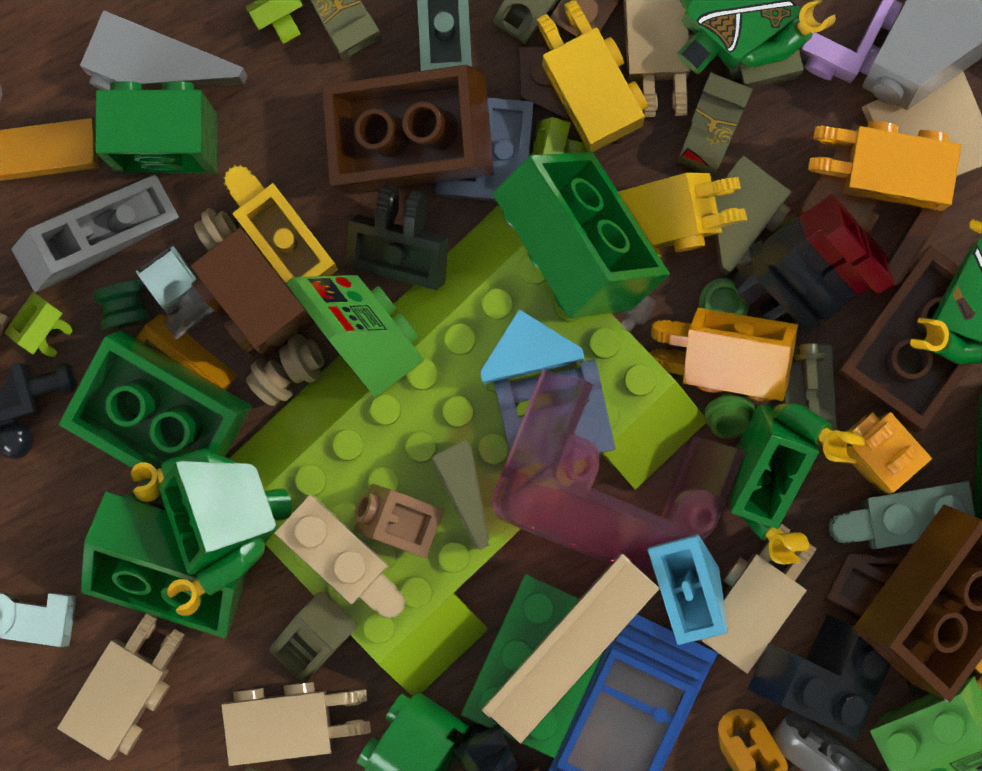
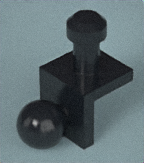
[0,362,78,460]
[453,724,518,771]

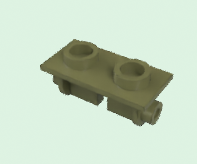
[784,344,837,446]

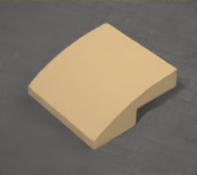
[862,72,982,177]

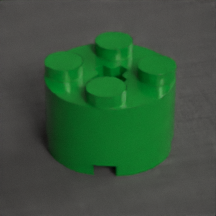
[357,692,471,771]

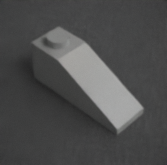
[80,10,248,90]
[11,174,179,293]

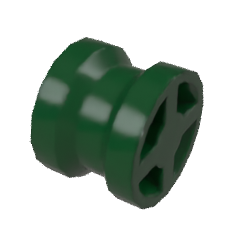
[93,280,151,332]

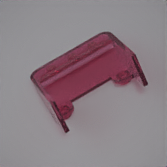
[493,369,745,576]

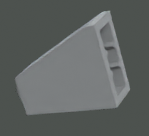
[862,0,982,110]

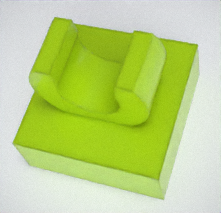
[245,0,303,44]
[529,117,586,156]
[4,292,73,357]

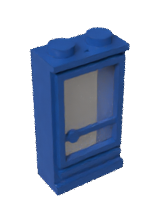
[546,614,718,771]

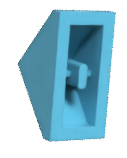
[480,309,584,385]
[648,534,728,645]

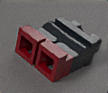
[733,194,895,333]

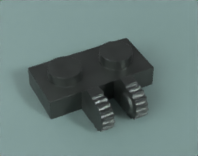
[346,184,449,290]

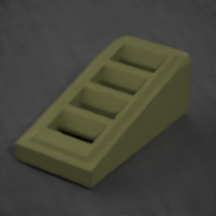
[431,439,489,550]
[269,592,356,683]

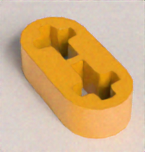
[718,709,788,771]

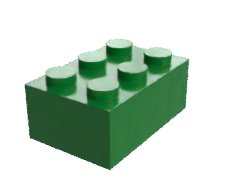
[96,81,217,174]
[492,152,670,318]
[58,330,252,469]
[81,491,248,639]
[461,574,603,758]

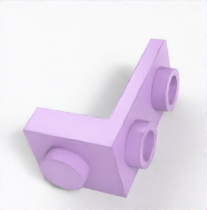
[799,0,903,84]

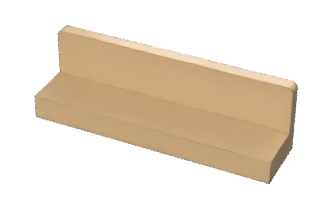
[482,553,660,744]

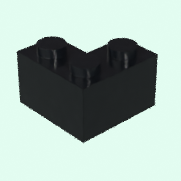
[747,614,891,740]

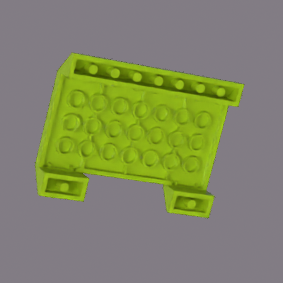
[229,205,706,697]

